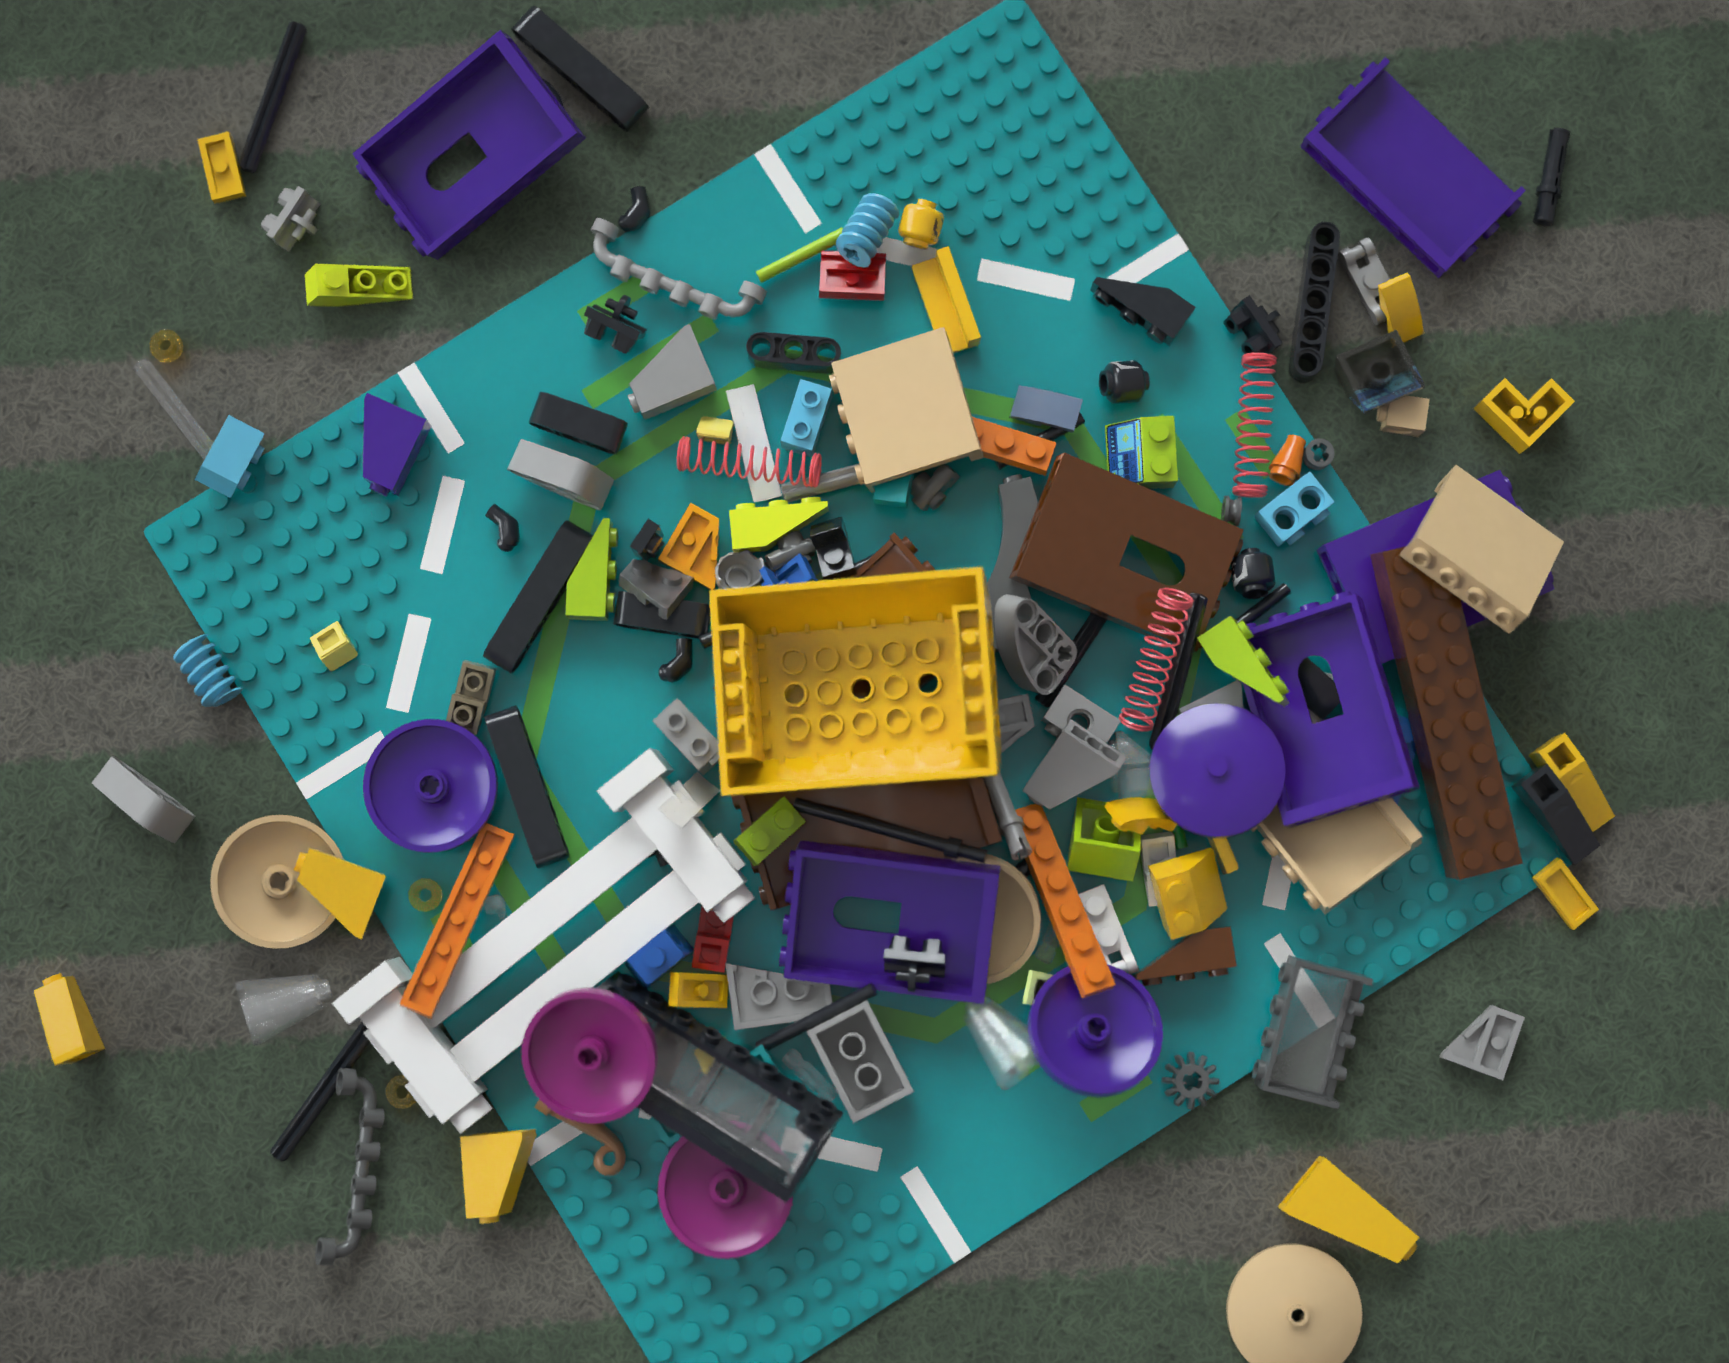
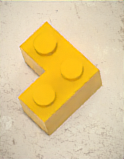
[1473,378,1575,454]

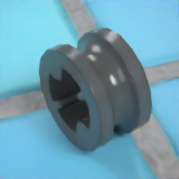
[1302,438,1335,470]
[1221,495,1242,526]

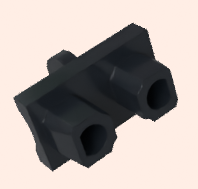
[584,295,647,354]
[1223,295,1283,354]
[884,935,945,992]

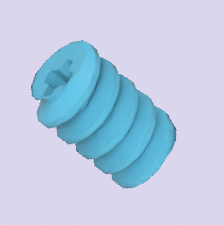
[836,193,899,268]
[173,634,243,707]

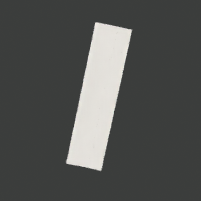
[726,384,782,503]
[658,772,720,829]

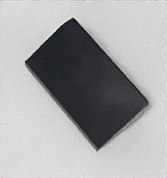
[1298,658,1340,721]

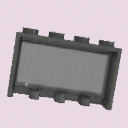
[1252,955,1373,1109]

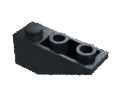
[1090,277,1196,346]
[1511,764,1601,866]

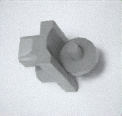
[261,186,320,252]

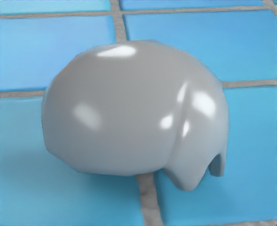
[715,550,765,589]

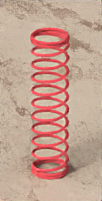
[1232,353,1277,498]
[676,436,822,489]
[1118,588,1194,732]

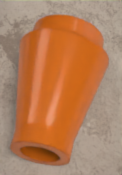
[1269,435,1306,486]

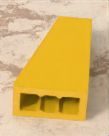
[1278,1155,1419,1263]

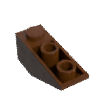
[1133,926,1237,986]

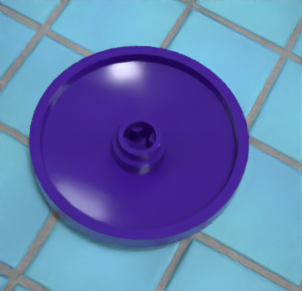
[1150,704,1285,838]
[363,719,498,853]
[1028,964,1163,1097]

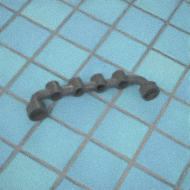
[315,1068,384,1266]

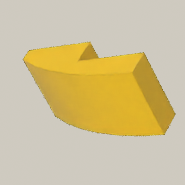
[1378,272,1424,346]
[1104,797,1177,835]

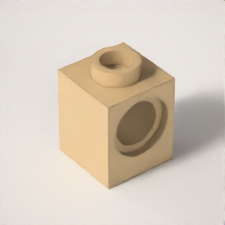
[1376,395,1429,437]

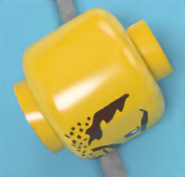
[898,199,944,250]

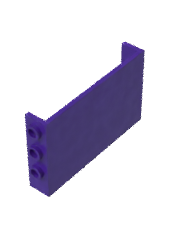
[1300,57,1526,279]

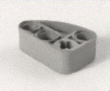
[507,439,614,510]
[995,594,1077,695]
[92,756,196,844]

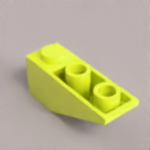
[305,264,413,307]
[729,497,828,553]

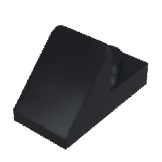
[810,516,857,581]

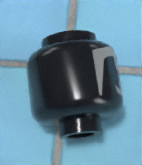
[1099,360,1150,404]
[1231,548,1276,599]

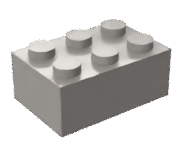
[807,1000,914,1123]

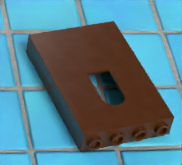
[1009,453,1243,652]

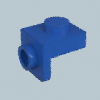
[759,553,818,586]

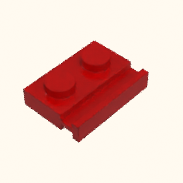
[819,251,886,301]

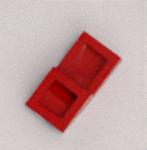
[691,906,734,973]

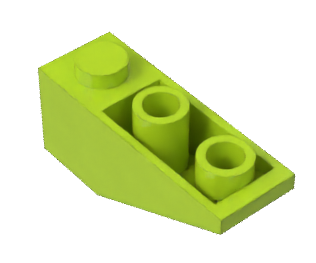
[565,518,618,621]
[1197,616,1289,707]

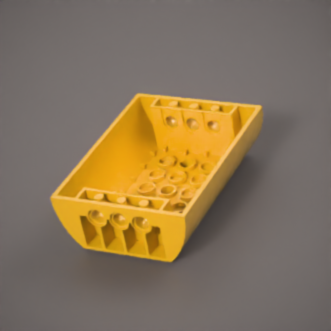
[709,567,1001,795]

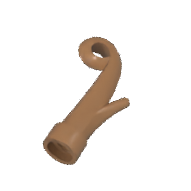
[534,1099,626,1176]

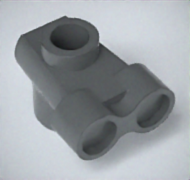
[910,464,961,512]
[764,531,816,572]

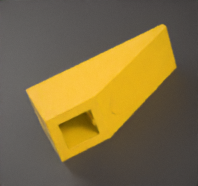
[1529,733,1615,832]

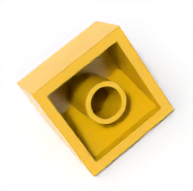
[1148,847,1227,940]

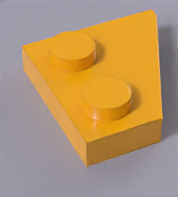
[658,503,720,590]

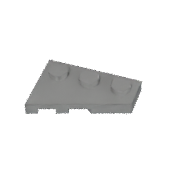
[726,963,833,1030]

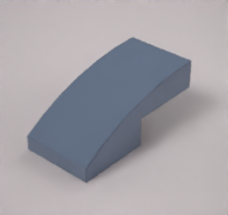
[1010,385,1083,433]

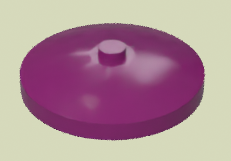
[522,988,658,1123]
[658,1120,794,1258]

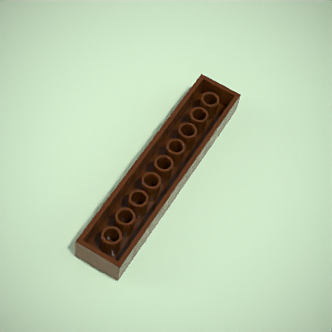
[1370,546,1523,880]

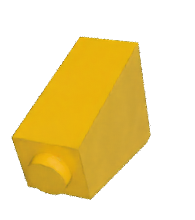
[293,847,386,939]
[34,973,105,1066]
[460,1129,536,1224]

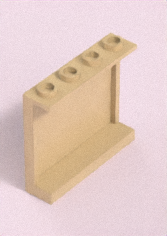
[829,327,984,493]
[1399,465,1564,634]
[1251,798,1423,914]

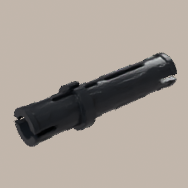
[1533,128,1571,227]

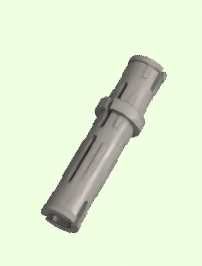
[983,772,1032,860]

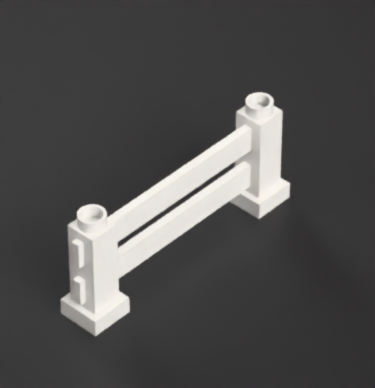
[332,748,755,1134]

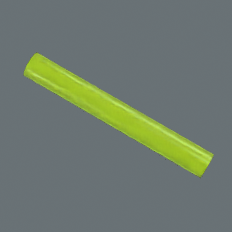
[756,227,843,283]

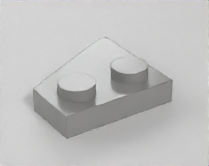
[1440,1005,1525,1080]

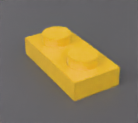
[197,132,246,204]

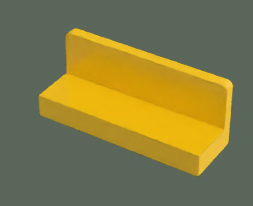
[912,246,981,353]

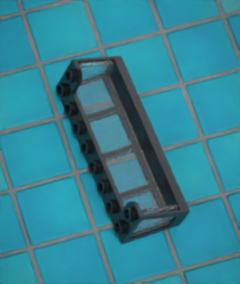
[597,971,844,1203]

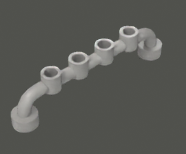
[591,218,767,320]

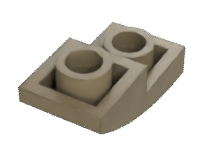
[446,660,497,735]

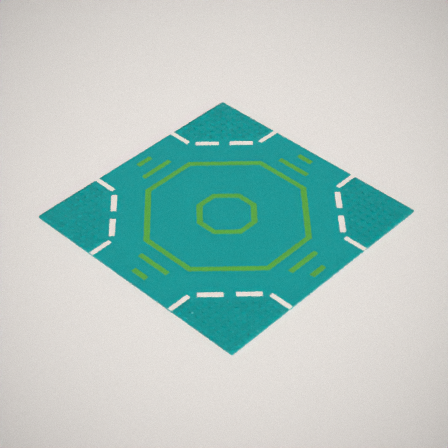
[144,0,1572,1363]

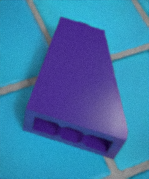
[363,393,432,497]

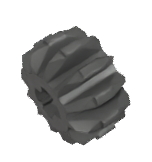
[1161,1052,1220,1110]

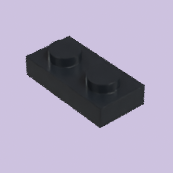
[630,518,665,561]

